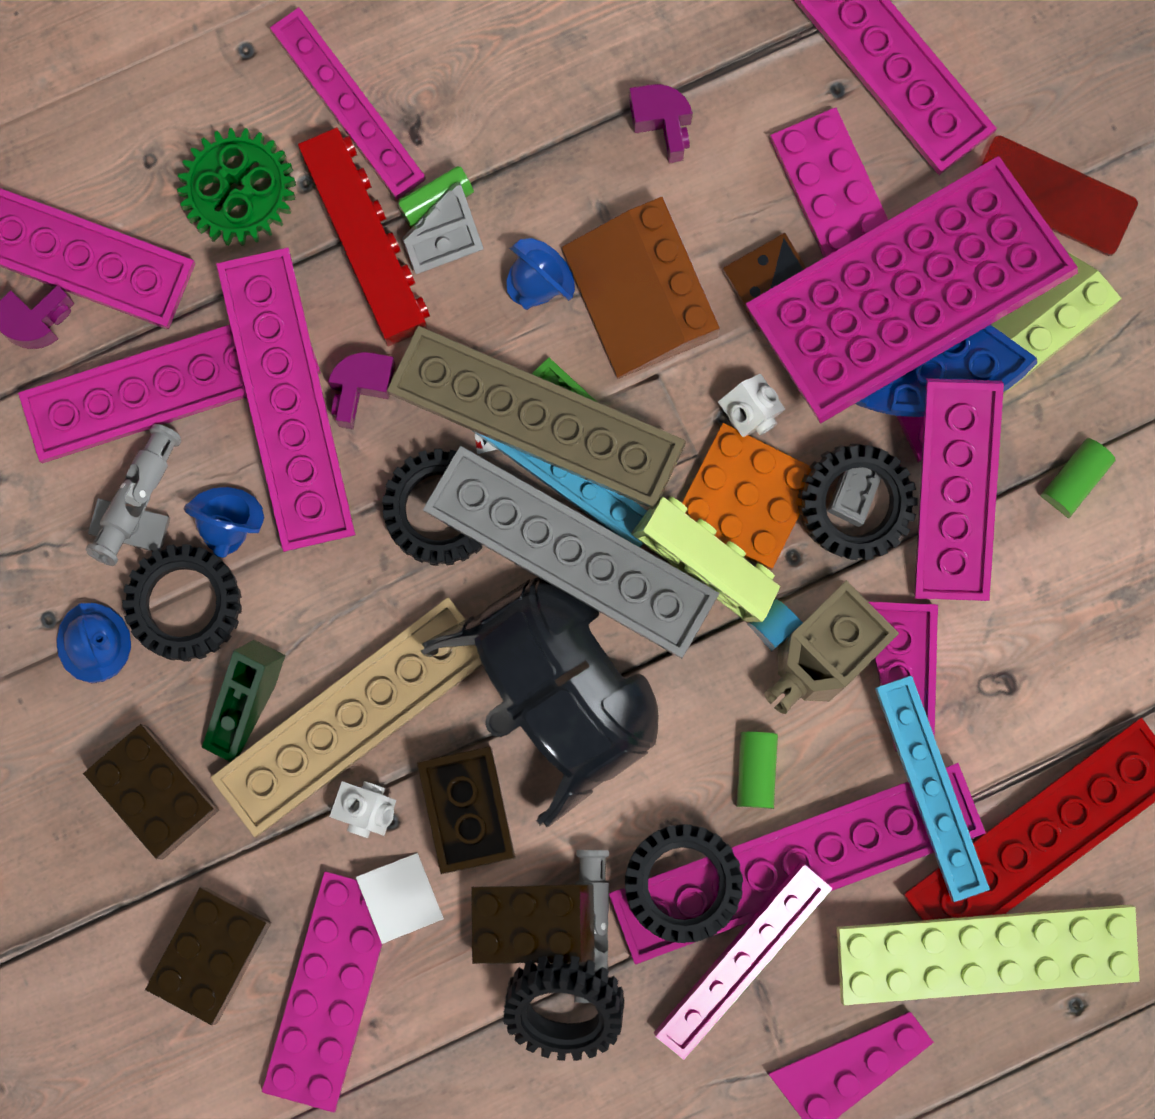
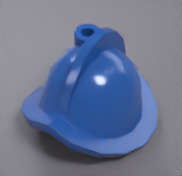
[506,238,575,310]
[184,487,264,558]
[56,603,131,684]

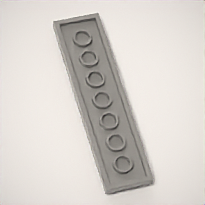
[423,446,719,659]

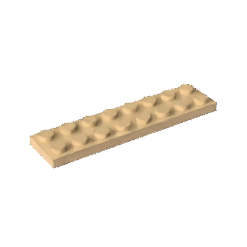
[210,597,483,838]

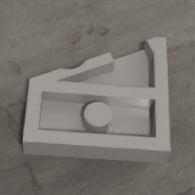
[402,182,484,274]

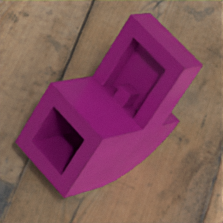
[629,84,693,163]
[0,285,75,349]
[328,352,396,429]

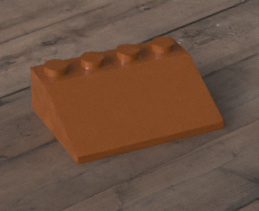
[561,197,720,379]

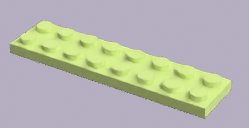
[836,904,1140,1005]

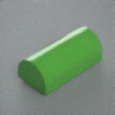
[398,166,474,228]
[1040,438,1116,519]
[736,732,778,809]

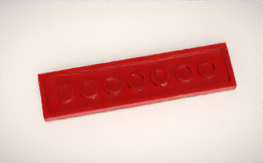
[902,718,1155,920]

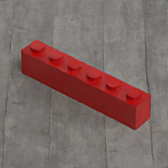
[298,127,430,347]

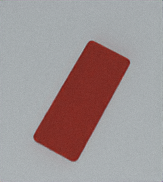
[981,136,1138,256]

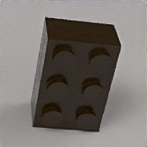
[83,724,219,860]
[417,746,516,874]
[471,885,595,964]
[145,887,272,1026]

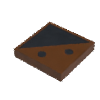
[722,233,806,332]

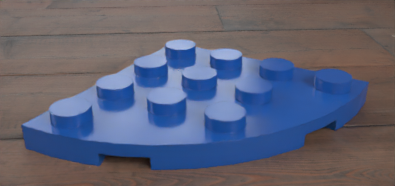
[855,325,1037,417]

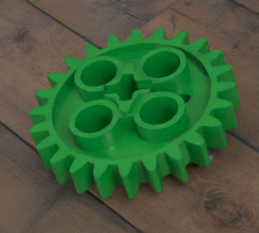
[177,128,296,246]

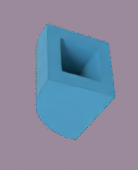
[747,599,803,651]

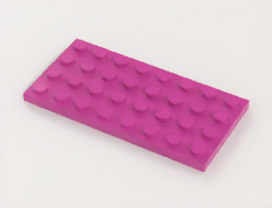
[746,156,1078,424]

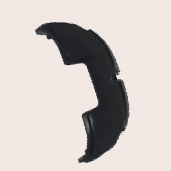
[421,577,659,828]

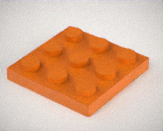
[682,423,812,571]

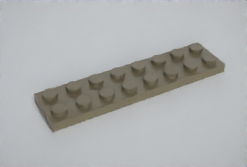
[387,326,686,509]

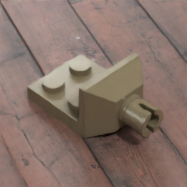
[765,580,899,714]

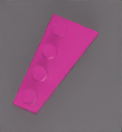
[869,602,938,752]
[768,1011,934,1119]

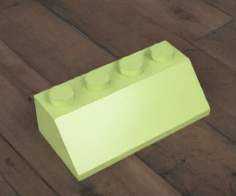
[991,252,1122,395]
[631,496,780,622]

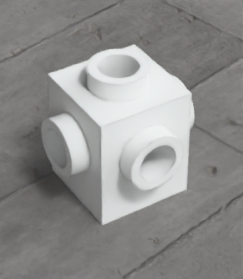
[718,373,785,437]
[329,781,397,838]

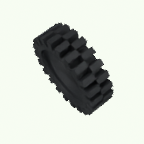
[798,444,918,560]
[382,448,482,566]
[122,544,242,662]
[625,824,743,943]
[503,955,625,1061]

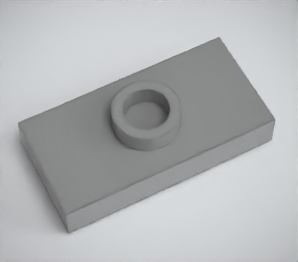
[827,467,881,527]
[88,498,171,551]

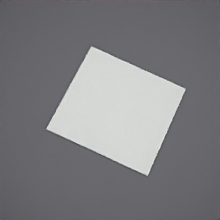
[356,853,444,944]

